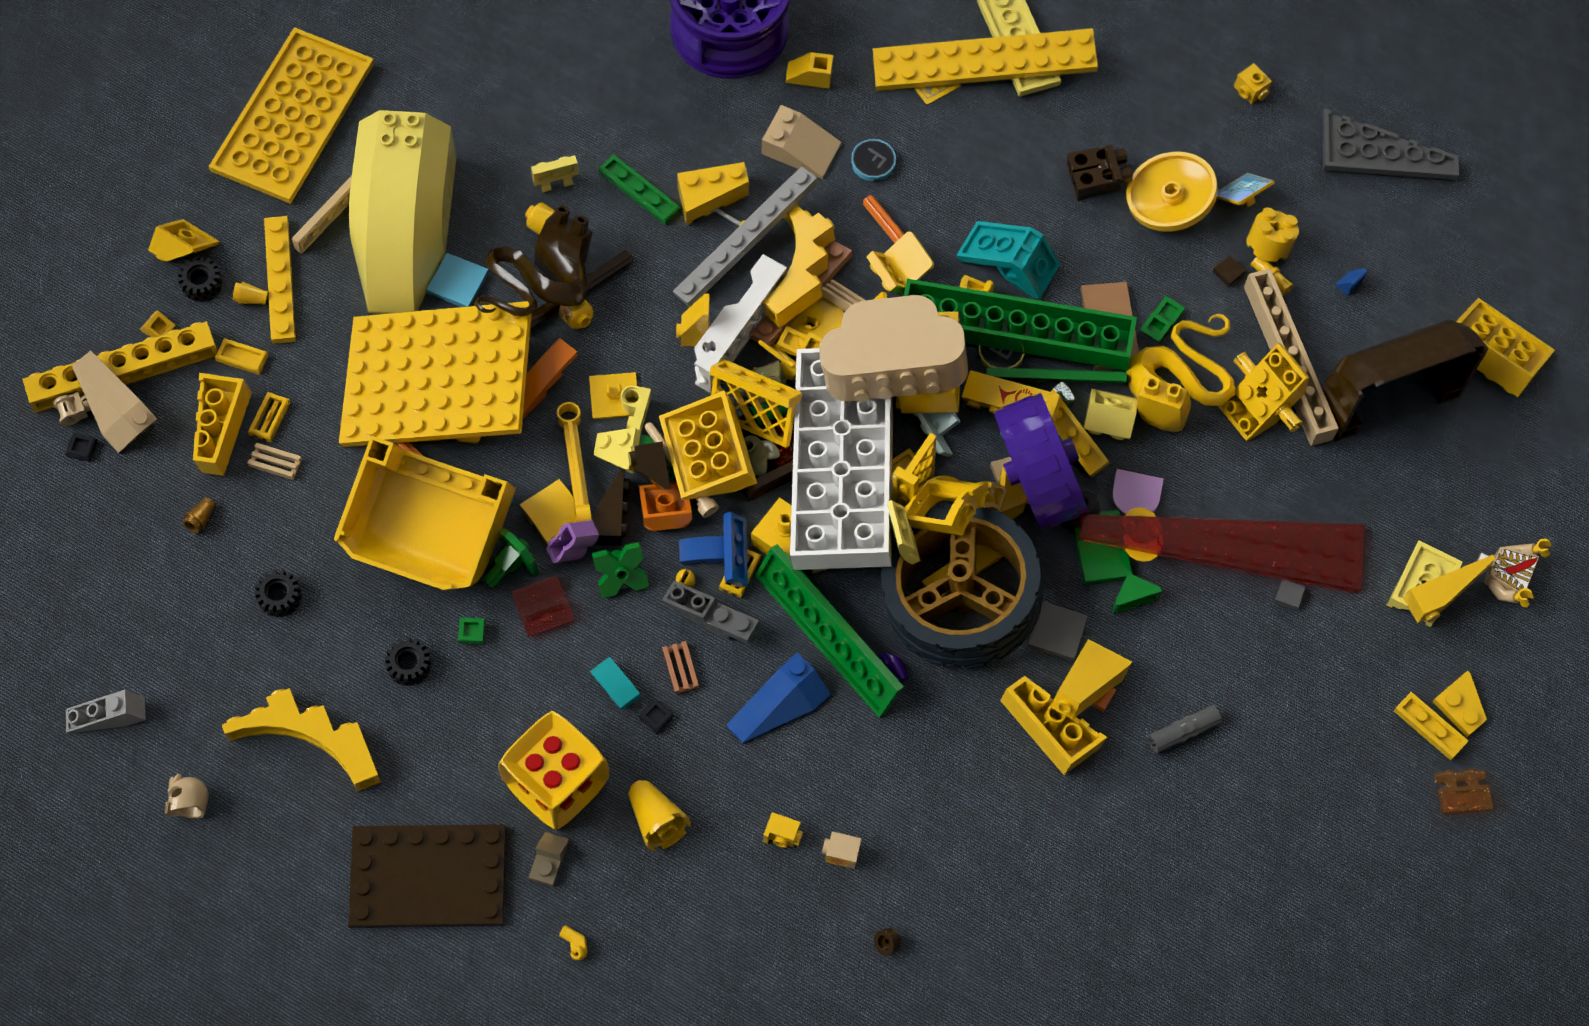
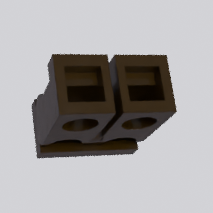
[1067,144,1133,201]

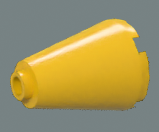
[628,780,691,851]

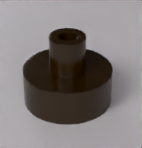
[874,928,901,955]

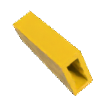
[1050,639,1132,719]

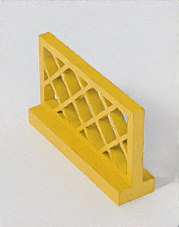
[710,359,802,448]
[892,433,937,507]

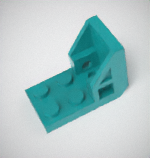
[956,221,1060,299]

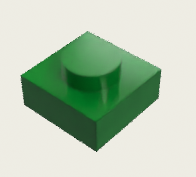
[458,617,485,645]

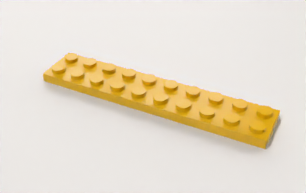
[873,28,1098,91]

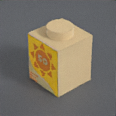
[822,831,862,869]

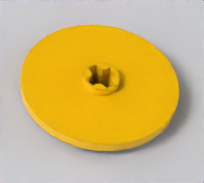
[779,297,844,338]

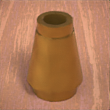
[183,497,216,533]

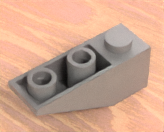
[66,690,146,733]

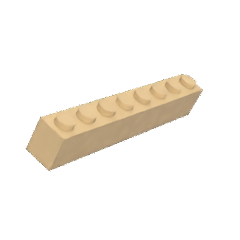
[1244,269,1339,446]

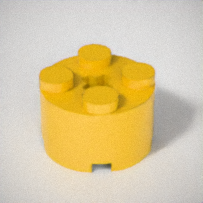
[1246,207,1299,262]

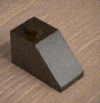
[628,441,670,490]

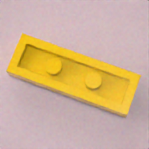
[1394,692,1468,760]

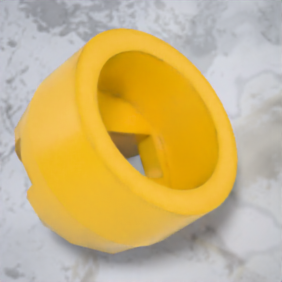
[676,569,695,588]

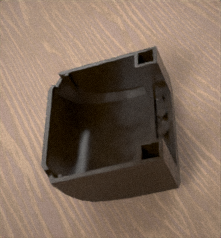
[1322,319,1489,441]

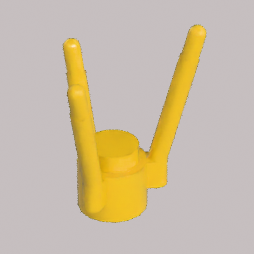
[753,340,796,381]

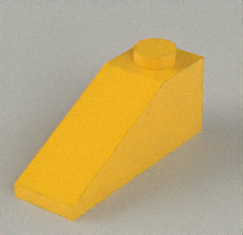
[676,294,710,347]

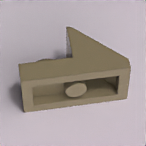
[528,832,569,887]

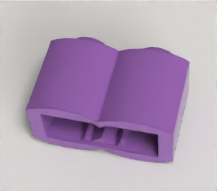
[547,520,599,563]

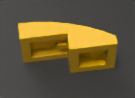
[776,326,823,357]

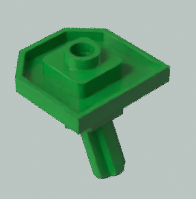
[484,528,539,588]

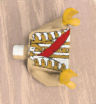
[1477,538,1552,607]

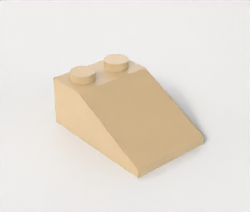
[762,105,841,179]

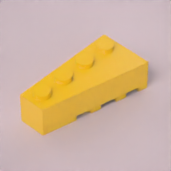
[193,373,252,476]
[1000,676,1107,775]

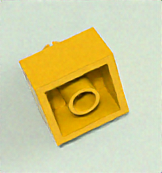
[751,497,792,559]

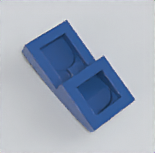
[679,536,724,565]

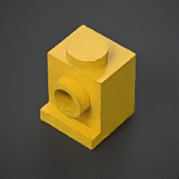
[763,812,803,848]

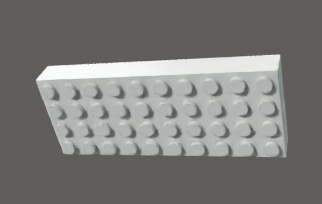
[790,348,893,570]

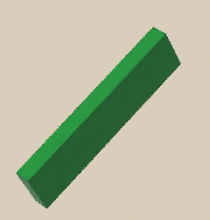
[598,154,680,225]

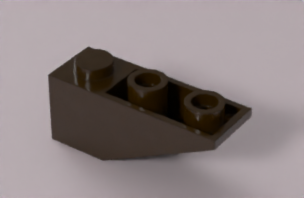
[593,470,629,545]

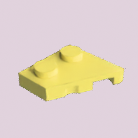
[594,427,641,473]

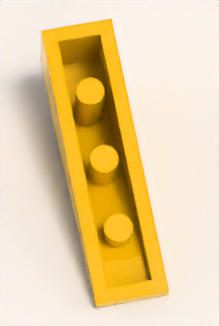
[1403,555,1496,623]

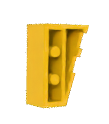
[677,162,749,226]

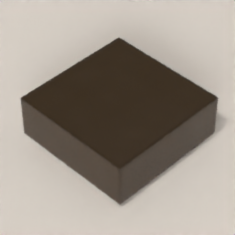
[1213,255,1246,287]

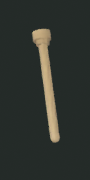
[645,422,719,518]

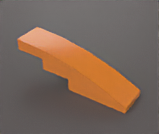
[523,338,578,419]

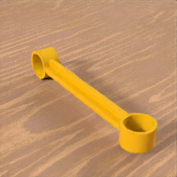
[557,402,592,522]

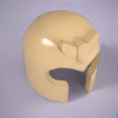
[165,773,209,819]

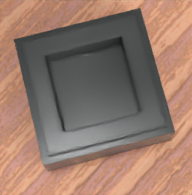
[1274,579,1305,611]

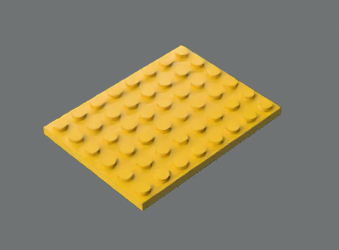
[339,301,532,447]

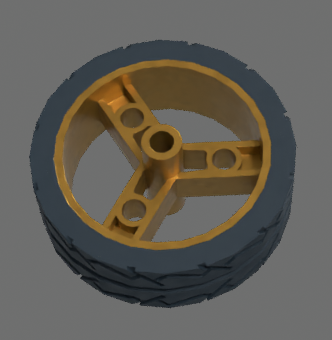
[881,505,1043,669]

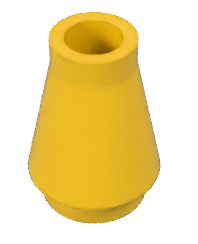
[233,281,268,305]

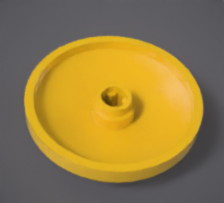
[1126,152,1218,232]

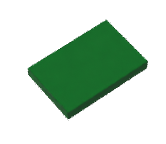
[1073,510,1132,584]

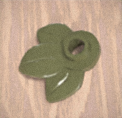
[744,435,781,477]

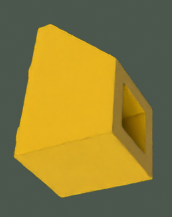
[785,52,833,88]

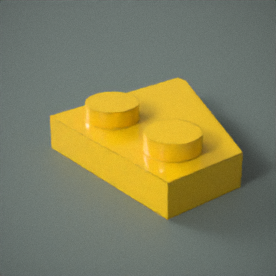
[1433,671,1487,738]

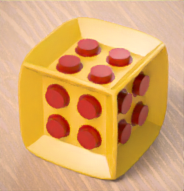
[498,711,609,830]

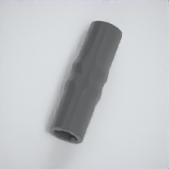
[1147,705,1222,754]

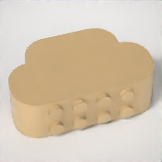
[819,295,968,402]

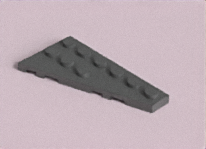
[1322,108,1459,180]

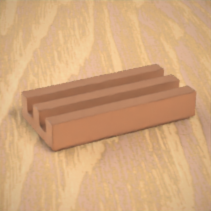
[662,641,699,694]

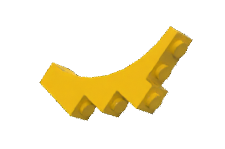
[763,204,835,328]
[222,688,381,792]

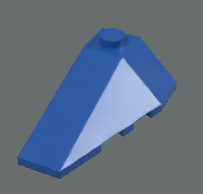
[726,653,831,744]

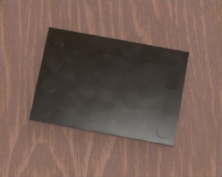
[348,824,506,928]

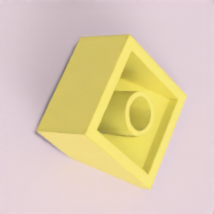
[1084,388,1137,440]

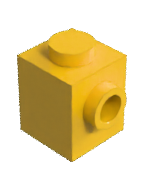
[1234,64,1272,105]

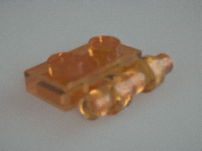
[1434,768,1493,814]

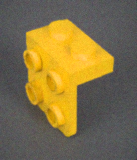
[866,232,934,295]

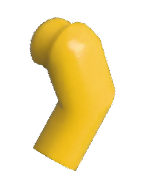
[559,925,588,961]

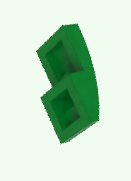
[1140,296,1185,343]

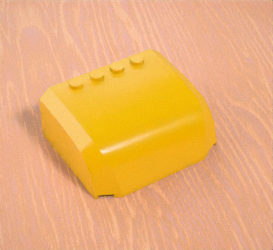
[334,436,516,590]

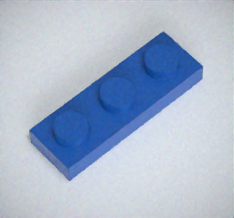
[723,512,748,588]

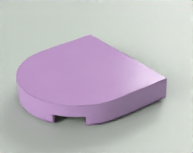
[1112,469,1163,516]

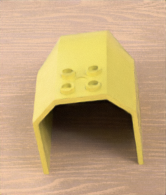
[349,110,456,314]

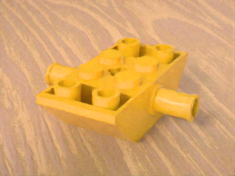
[1218,343,1309,441]

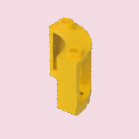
[905,476,1007,536]

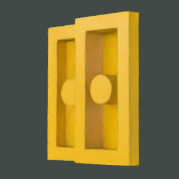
[519,479,577,544]

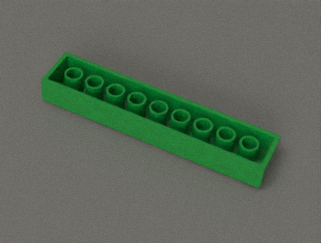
[903,278,1137,370]

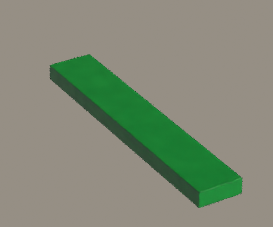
[984,367,1127,385]

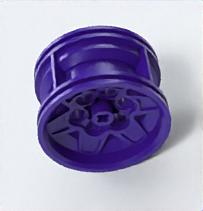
[670,0,790,79]

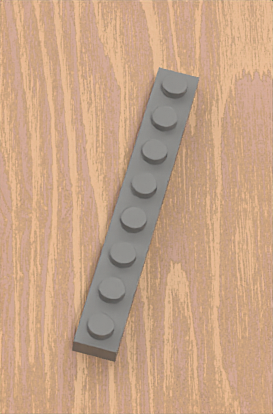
[673,166,819,307]

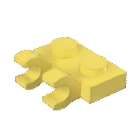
[531,156,579,193]

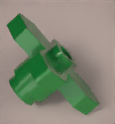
[592,542,649,598]

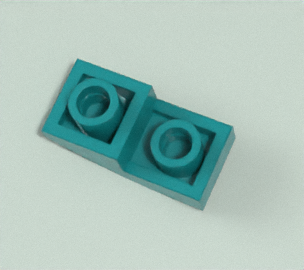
[590,657,641,711]

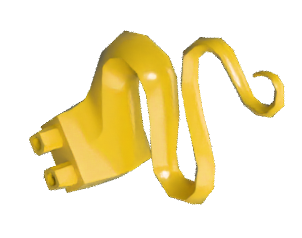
[1126,314,1235,432]

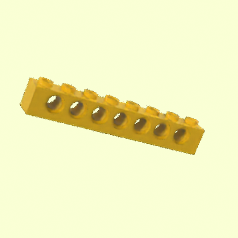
[22,321,217,413]

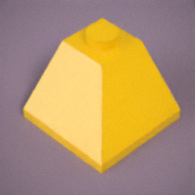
[148,219,219,262]
[996,467,1029,520]

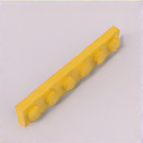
[264,216,296,344]

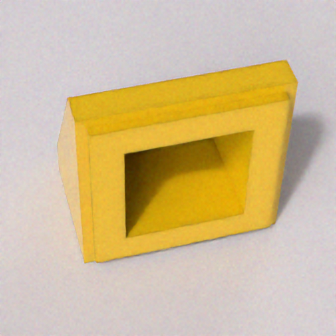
[140,310,176,337]

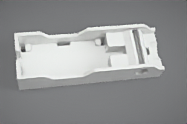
[694,254,787,393]

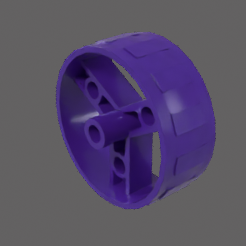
[994,393,1089,530]

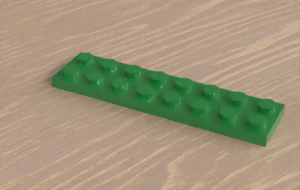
[755,544,904,718]

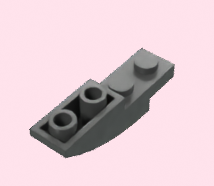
[662,581,761,644]

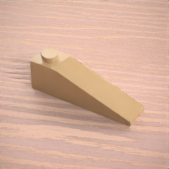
[72,351,157,453]

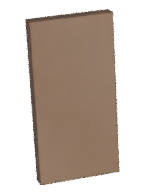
[1080,282,1139,371]

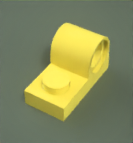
[621,385,651,432]

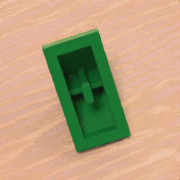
[1112,573,1162,614]

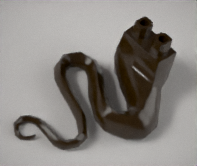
[474,205,593,317]

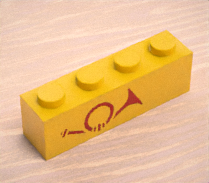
[962,370,1062,425]

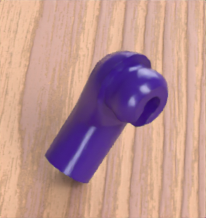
[877,653,909,683]

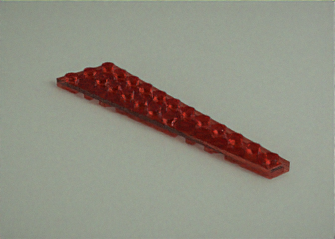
[1079,514,1365,593]

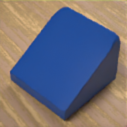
[1336,268,1368,295]

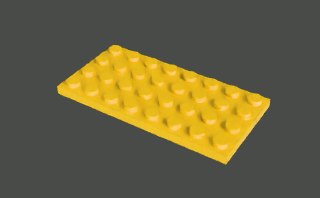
[208,27,374,204]

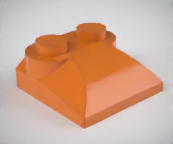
[639,482,692,531]

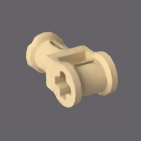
[53,392,91,426]

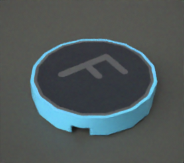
[851,139,896,181]

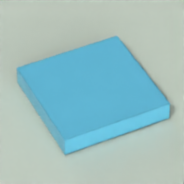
[427,253,489,307]

